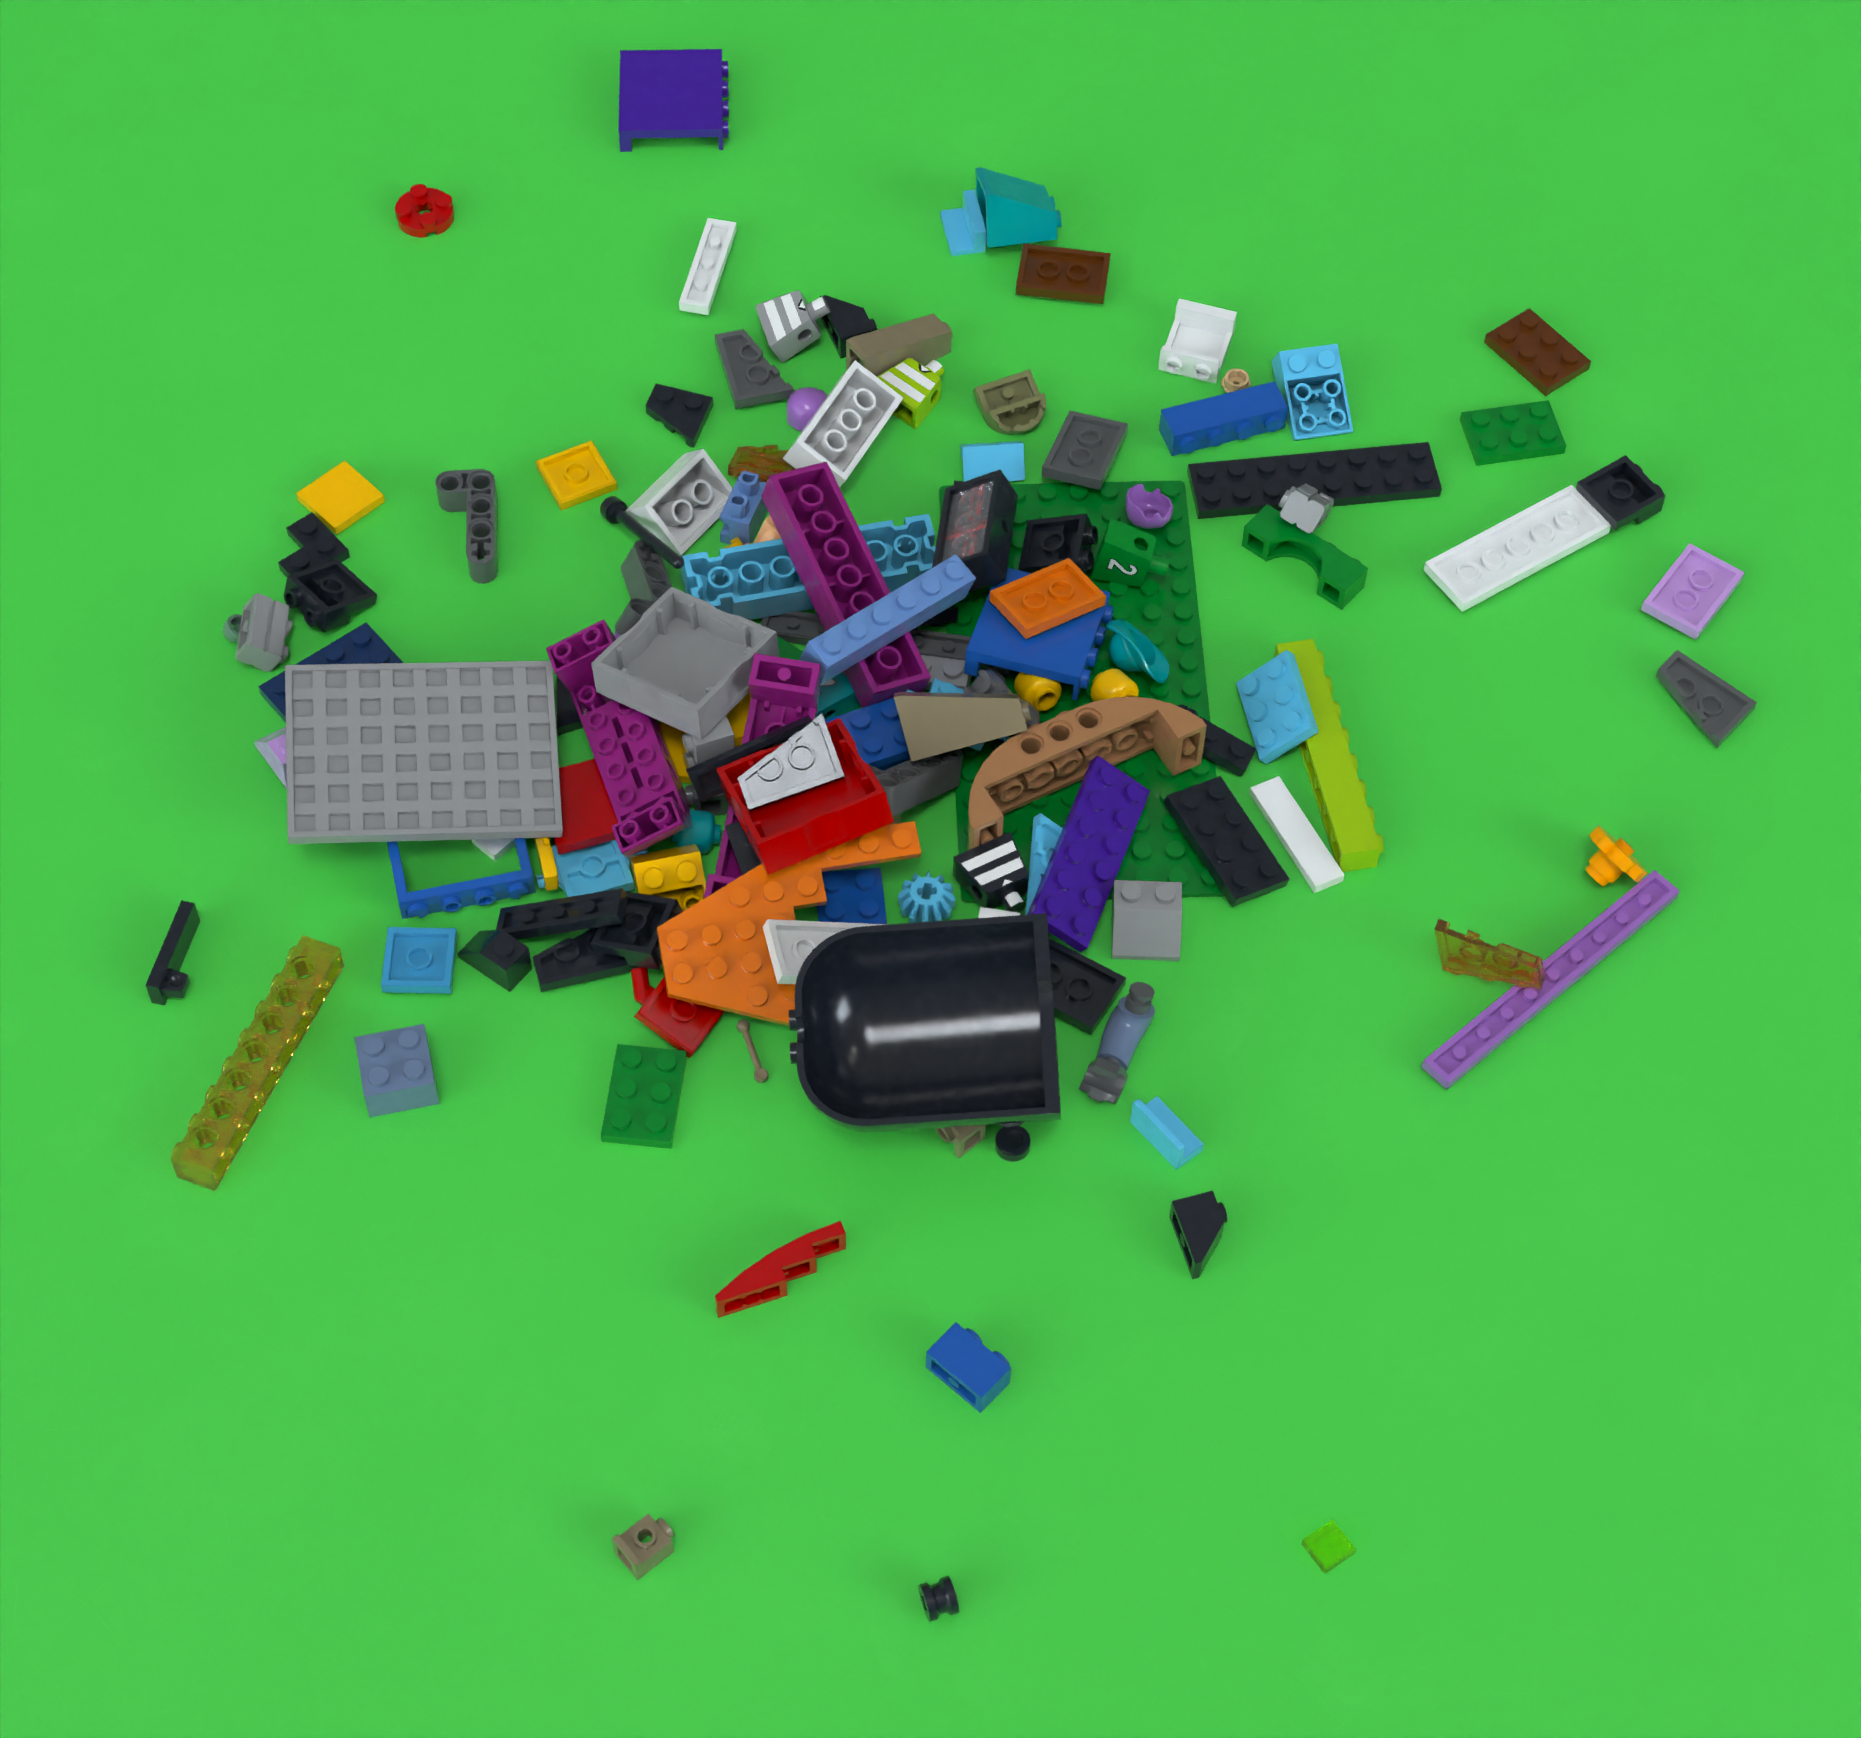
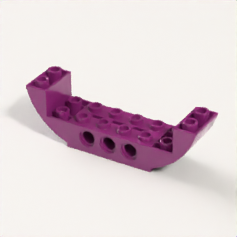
[546,619,692,857]

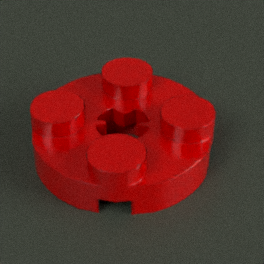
[395,184,454,238]

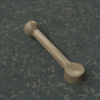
[736,1019,768,1083]

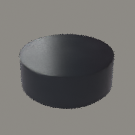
[995,1126,1031,1162]

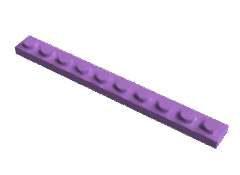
[1422,870,1680,1090]

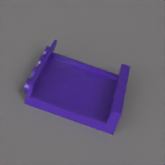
[618,49,729,152]

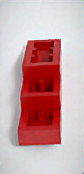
[715,1221,846,1318]

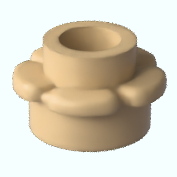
[1221,368,1251,393]

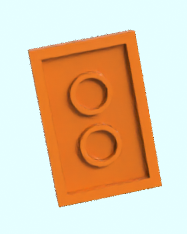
[989,558,1106,639]

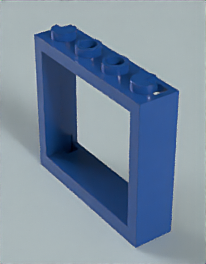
[387,838,536,919]

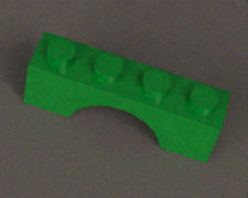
[1242,504,1368,610]

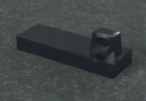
[146,900,200,1006]

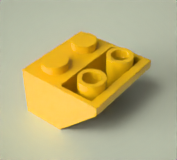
[630,844,706,911]

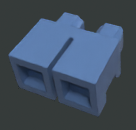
[720,471,768,545]

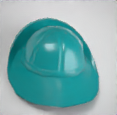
[1105,618,1169,683]

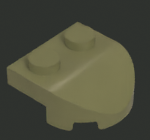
[973,369,1046,434]

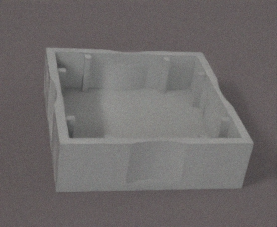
[591,587,780,740]

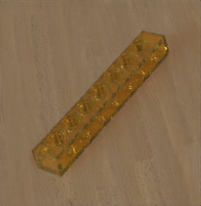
[171,935,344,1191]

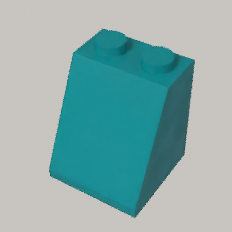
[975,167,1061,248]

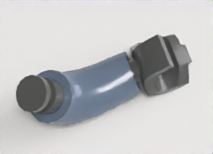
[1079,982,1155,1104]

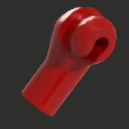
[631,967,655,1005]

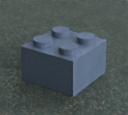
[354,1024,439,1117]

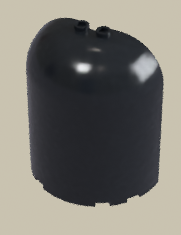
[789,913,1061,1132]

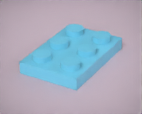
[1236,650,1319,764]

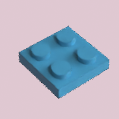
[381,927,458,994]

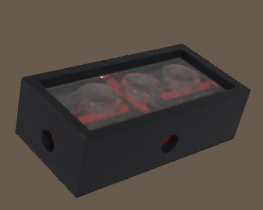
[932,469,1018,594]

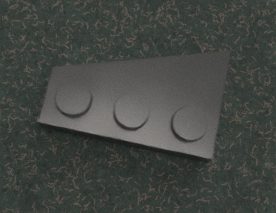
[1656,650,1757,748]

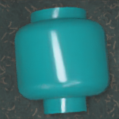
[671,809,721,854]

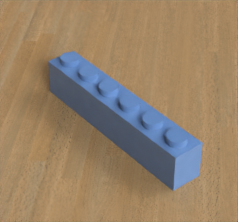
[799,554,976,685]

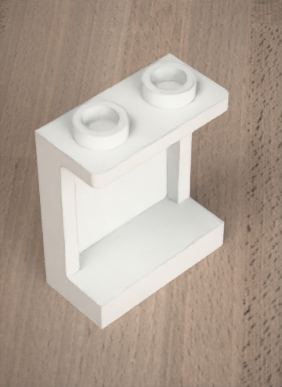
[1158,298,1237,384]

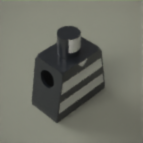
[953,832,1029,913]

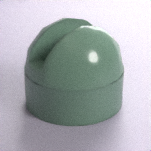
[223,614,242,642]

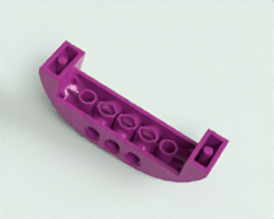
[703,653,821,899]

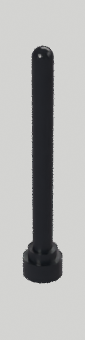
[600,496,684,569]

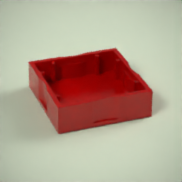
[716,718,894,875]

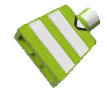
[877,358,944,429]

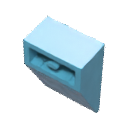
[1272,343,1353,441]

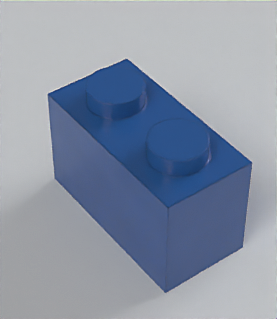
[926,1322,1011,1413]

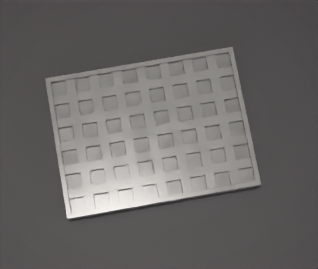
[285,661,563,844]

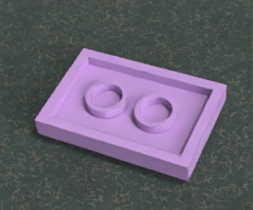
[1641,543,1745,640]

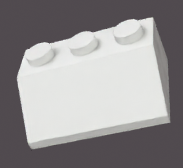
[626,449,733,555]

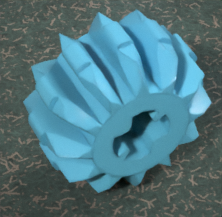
[898,870,955,923]

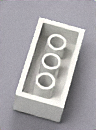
[783,360,903,488]

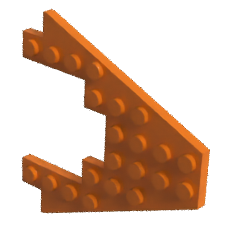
[657,821,921,1026]

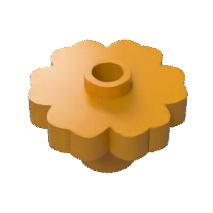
[1585,826,1647,887]

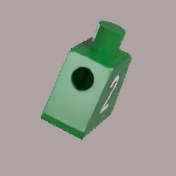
[1091,518,1170,587]

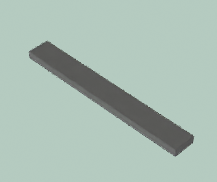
[761,611,1010,675]

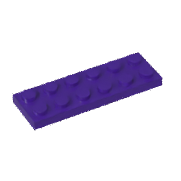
[1027,756,1150,953]

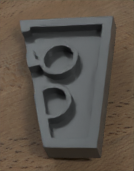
[715,329,794,409]

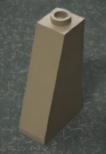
[846,314,952,377]
[894,692,1032,762]

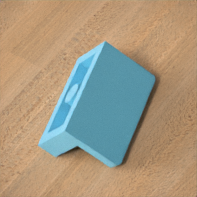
[940,189,986,256]
[960,441,1025,482]
[1130,1096,1204,1170]

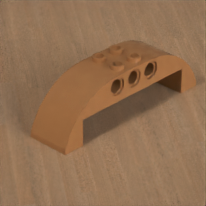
[967,697,1207,851]

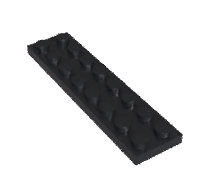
[1187,442,1442,519]

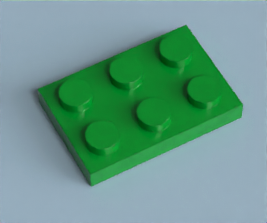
[1460,400,1566,466]
[601,1044,687,1149]

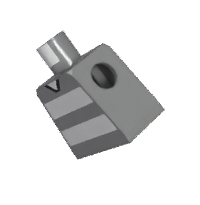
[755,290,831,363]

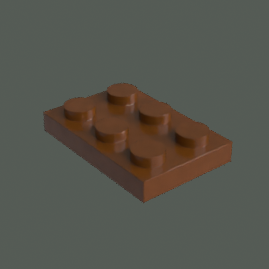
[1016,243,1111,304]
[1484,308,1591,396]

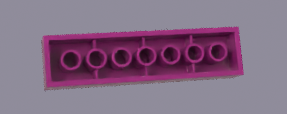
[761,461,931,708]

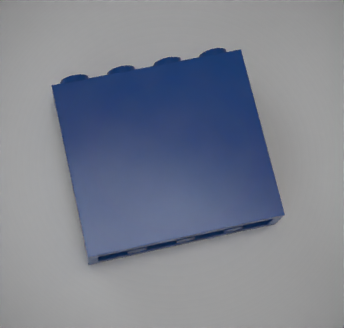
[964,568,1114,701]

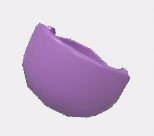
[786,387,828,431]
[1125,484,1173,529]

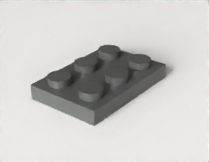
[1042,411,1128,490]

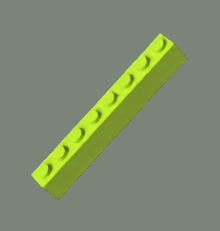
[1274,639,1384,872]

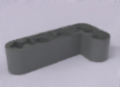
[435,469,498,584]
[615,540,672,635]
[868,749,963,816]

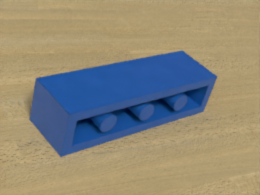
[1159,381,1288,456]

